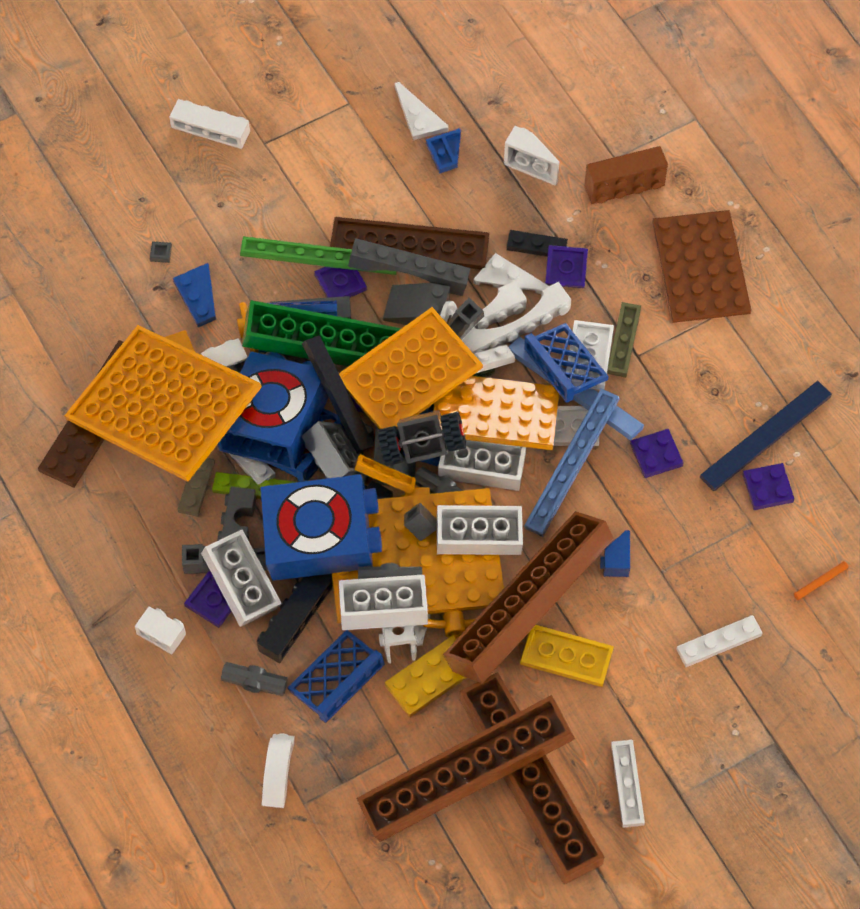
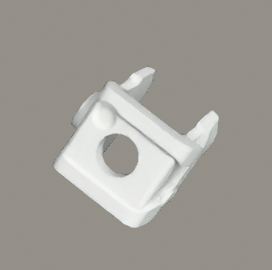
[379,626,418,663]

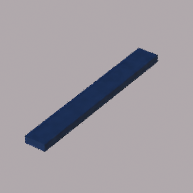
[700,381,832,491]

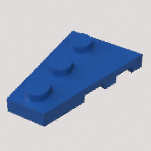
[173,263,216,327]

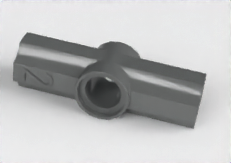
[414,467,464,494]
[358,563,422,579]
[221,662,288,696]

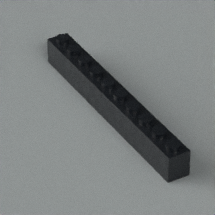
[257,480,393,664]

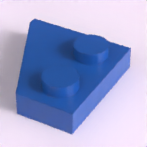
[426,128,461,173]

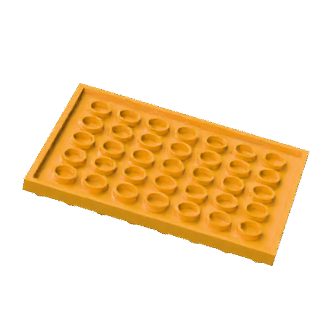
[64,325,262,482]
[332,488,504,624]

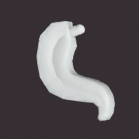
[440,301,458,322]

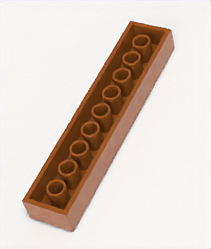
[443,511,614,684]
[459,672,604,885]
[356,695,575,842]

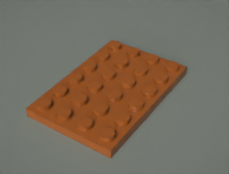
[652,210,751,323]

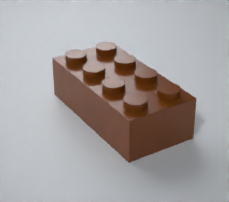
[584,146,668,204]

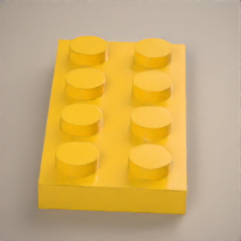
[520,625,614,688]
[384,635,467,717]

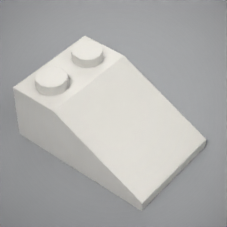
[504,126,559,186]

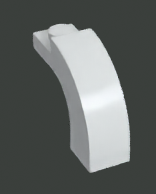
[262,733,295,808]

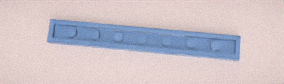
[508,337,644,441]
[524,389,619,537]

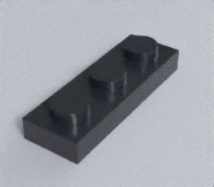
[507,230,568,257]

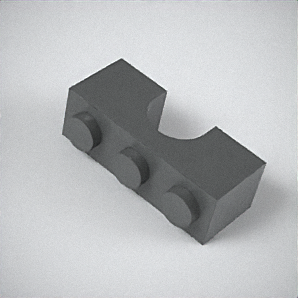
[217,487,257,541]

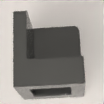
[404,503,437,541]

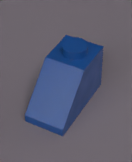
[600,530,630,577]

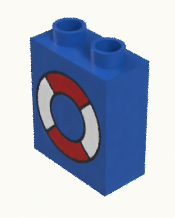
[218,351,329,470]
[261,474,382,581]

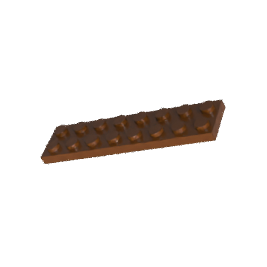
[330,217,490,270]
[38,340,123,488]

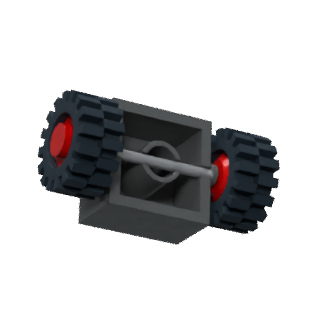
[378,410,466,466]

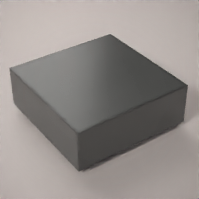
[150,241,172,263]

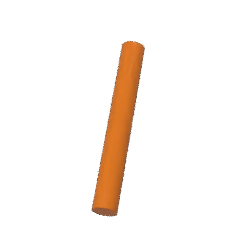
[794,561,849,600]

